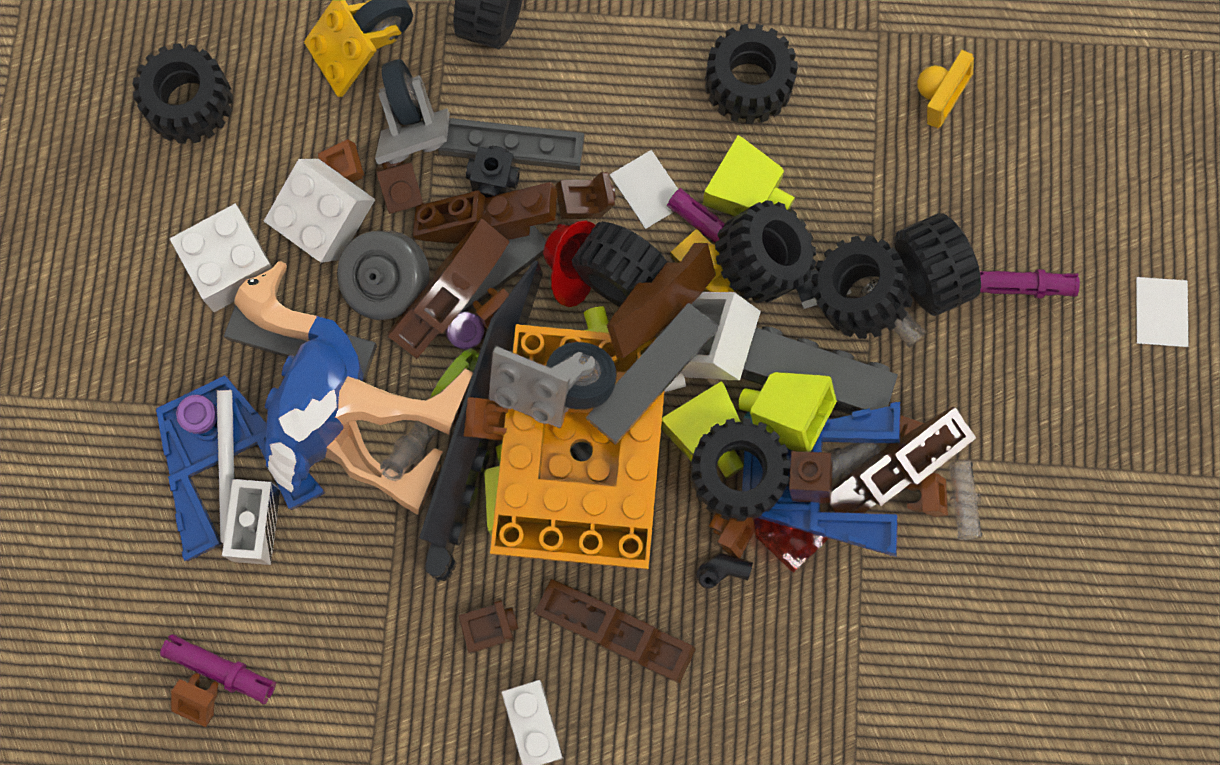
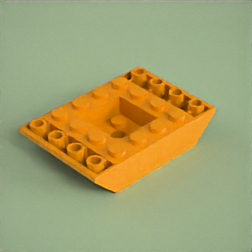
[490,324,664,570]

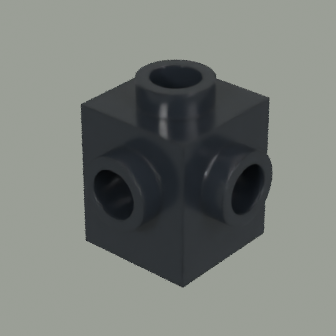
[466,146,520,198]

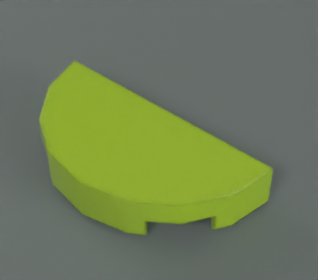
[430,348,479,398]

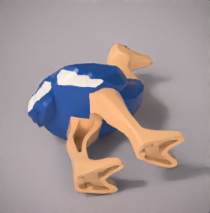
[234,261,474,515]

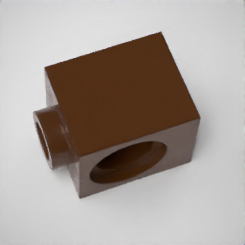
[789,451,833,503]

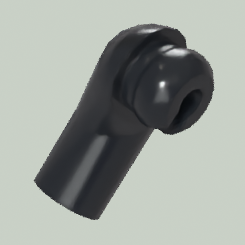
[697,553,753,589]

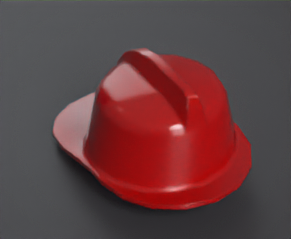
[543,220,595,307]

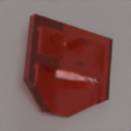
[753,511,830,573]

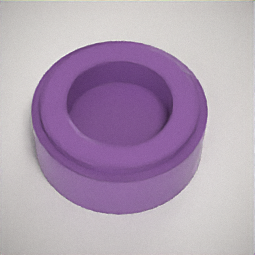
[445,311,484,349]
[176,395,217,434]

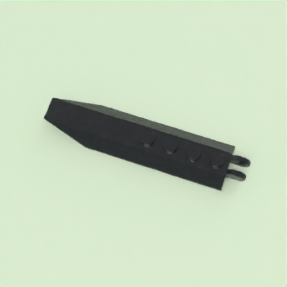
[419,261,543,582]

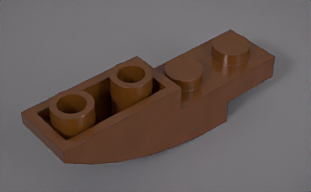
[413,182,557,243]
[387,217,510,359]

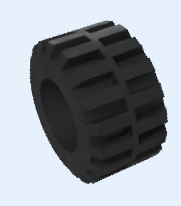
[453,0,523,50]
[705,24,798,124]
[132,43,233,144]
[715,201,816,303]
[894,213,981,316]
[571,221,668,307]
[811,236,914,339]
[690,418,791,521]

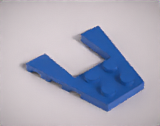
[156,375,325,561]
[742,402,901,556]

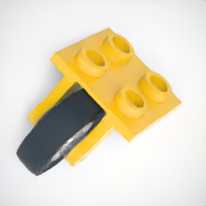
[304,0,413,97]

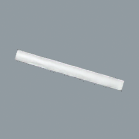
[217,390,234,543]

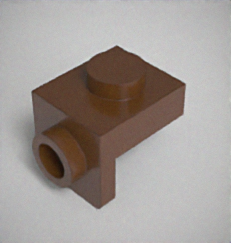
[376,158,424,214]
[555,172,616,219]
[458,600,519,654]

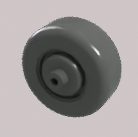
[337,230,430,320]

